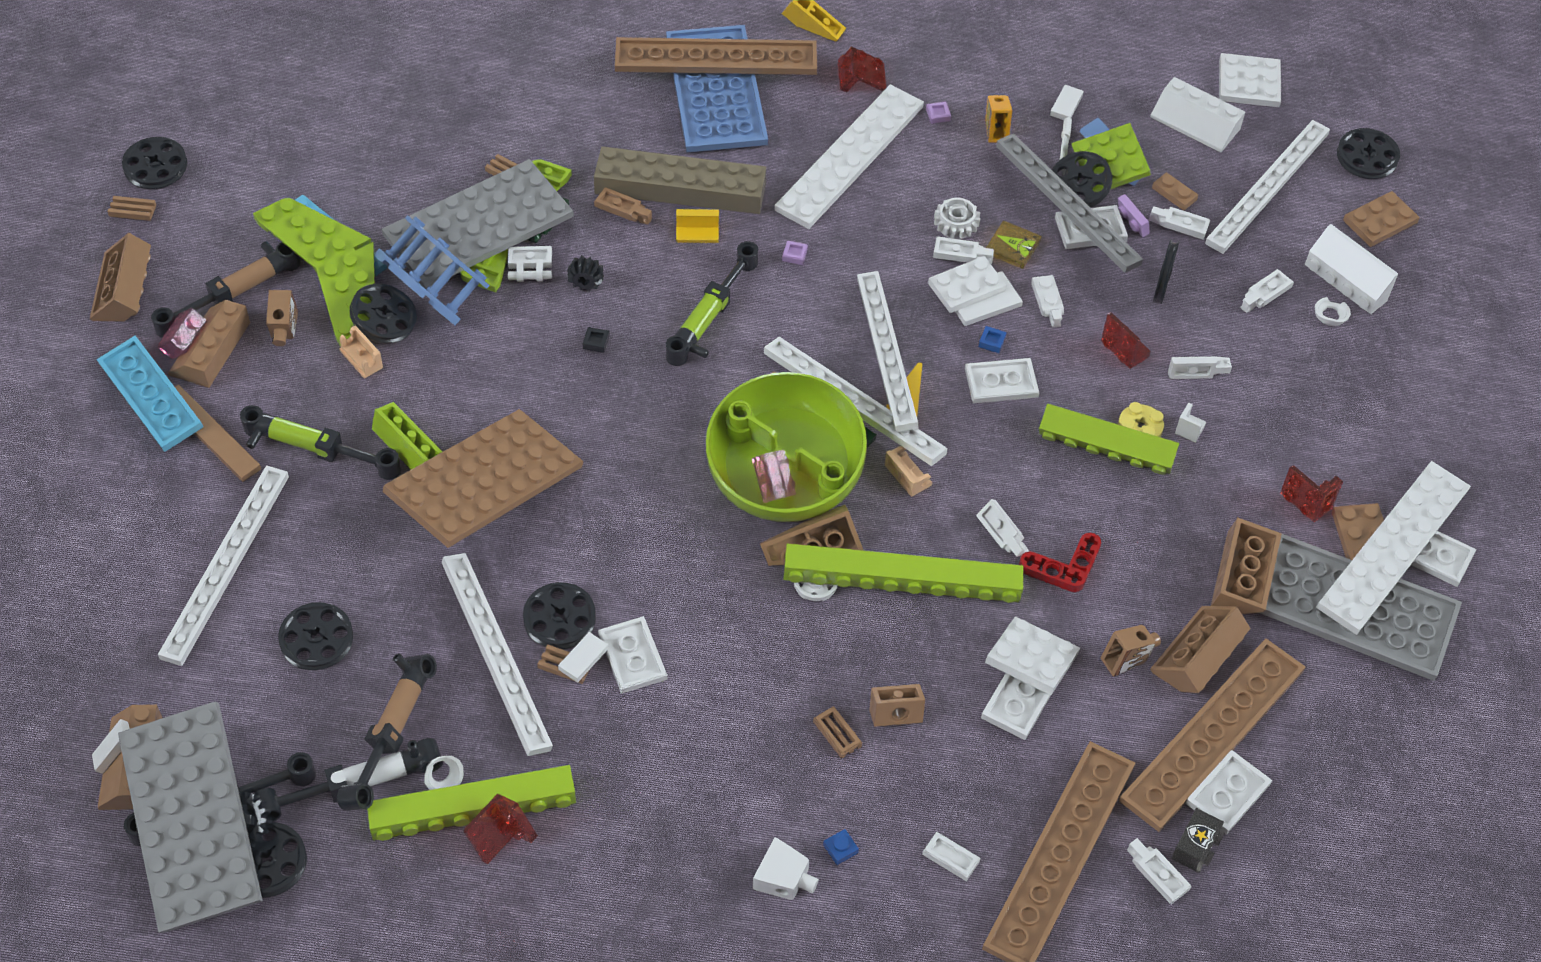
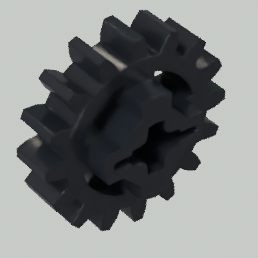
[239,792,272,848]

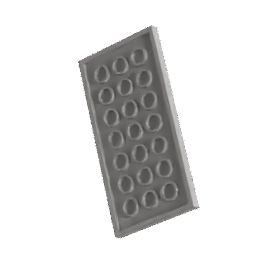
[382,159,574,288]
[1259,534,1462,681]
[118,701,263,934]

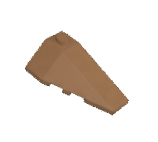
[760,504,864,566]

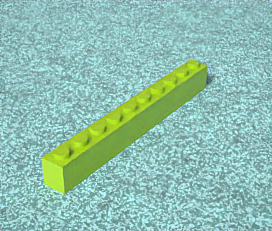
[783,543,1023,603]

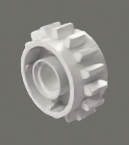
[934,198,980,239]

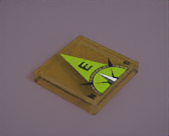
[986,220,1042,269]

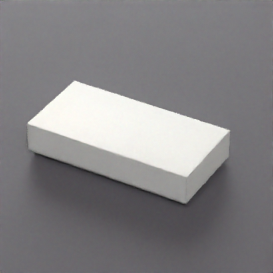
[1050,85,1084,120]
[558,632,608,683]
[92,719,130,774]
[923,832,980,881]

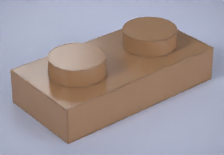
[1152,172,1198,211]

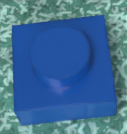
[978,326,1007,353]
[823,829,859,865]

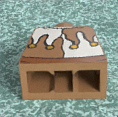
[266,290,298,346]
[1100,625,1161,677]

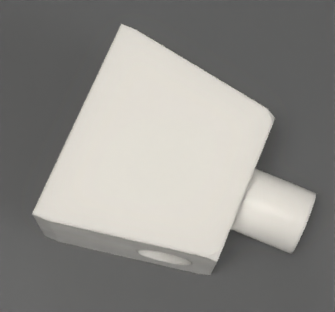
[753,838,819,900]

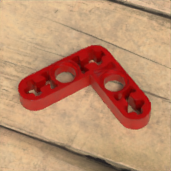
[1019,533,1101,592]

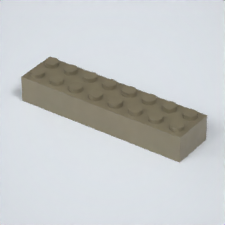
[594,146,767,214]

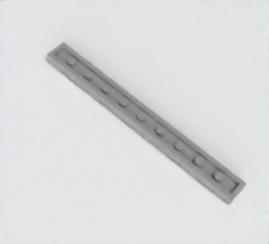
[996,133,1143,273]

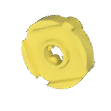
[1118,402,1164,437]

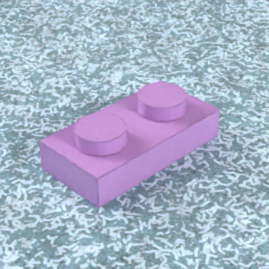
[1118,194,1150,237]

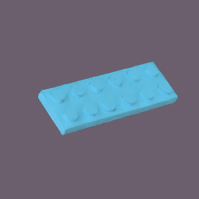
[97,336,204,452]

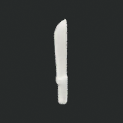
[1060,117,1072,175]

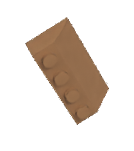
[90,233,151,322]
[168,300,250,388]
[1211,517,1282,614]
[1150,606,1251,693]
[98,704,162,810]

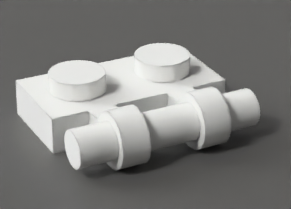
[508,246,552,282]

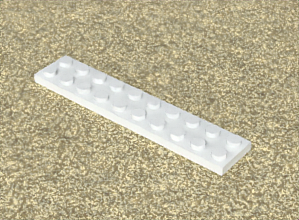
[775,84,924,229]
[1316,461,1471,635]

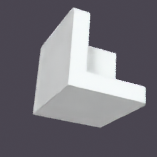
[1175,403,1206,443]

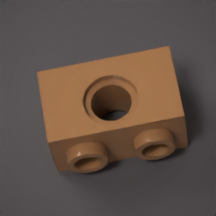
[869,684,925,727]

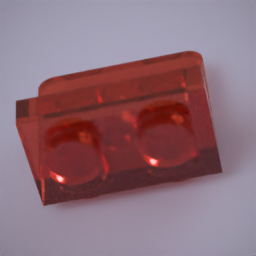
[837,46,887,93]

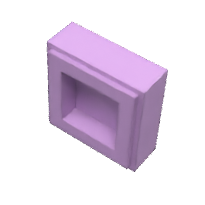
[926,102,951,124]
[782,241,808,265]

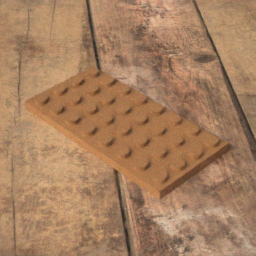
[383,409,583,548]

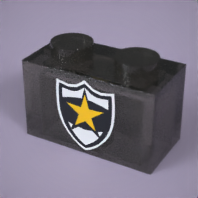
[1171,808,1225,873]

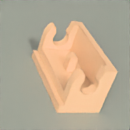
[339,325,383,379]
[885,446,932,497]

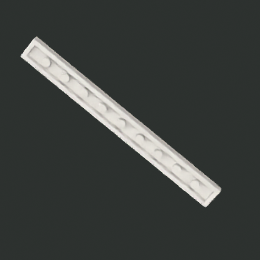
[1205,120,1330,254]
[857,271,918,432]
[764,337,947,466]
[158,465,289,666]
[442,553,553,756]

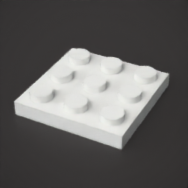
[1219,53,1281,107]
[985,616,1080,695]

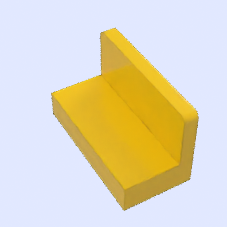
[676,209,719,243]

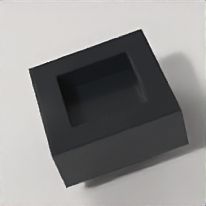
[582,327,610,353]

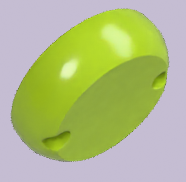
[706,372,867,522]

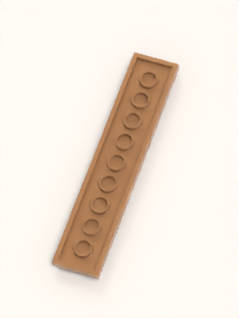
[615,37,817,75]
[1119,639,1306,832]
[982,741,1135,962]

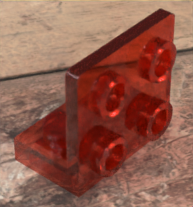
[1101,312,1151,369]
[1280,465,1343,522]
[463,793,538,864]

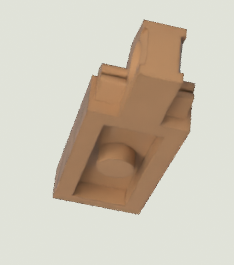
[594,187,652,225]

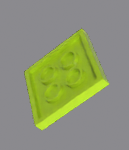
[1071,123,1151,192]

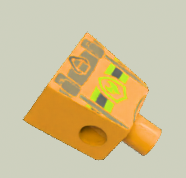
[985,95,1012,143]

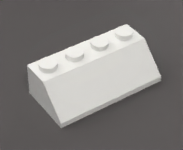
[1150,77,1245,152]
[1305,224,1398,314]

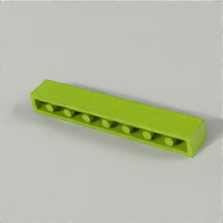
[367,765,576,841]

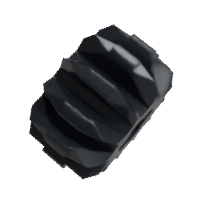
[567,255,604,292]

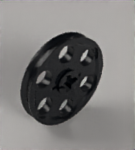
[1337,128,1400,179]
[122,137,187,189]
[1052,151,1112,208]
[1153,239,1180,304]
[349,284,417,343]
[523,582,596,649]
[278,602,353,671]
[251,822,307,898]

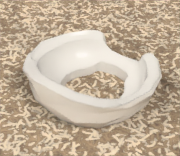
[1314,297,1351,326]
[424,756,464,790]

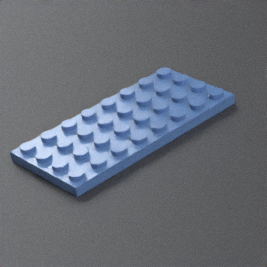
[666,25,768,152]

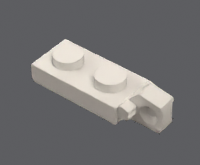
[1149,206,1210,240]
[933,237,994,264]
[1240,269,1294,313]
[1031,275,1064,328]
[1168,357,1232,379]
[976,499,1029,557]
[1127,838,1191,905]

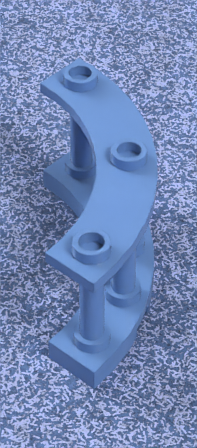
[374,215,490,325]

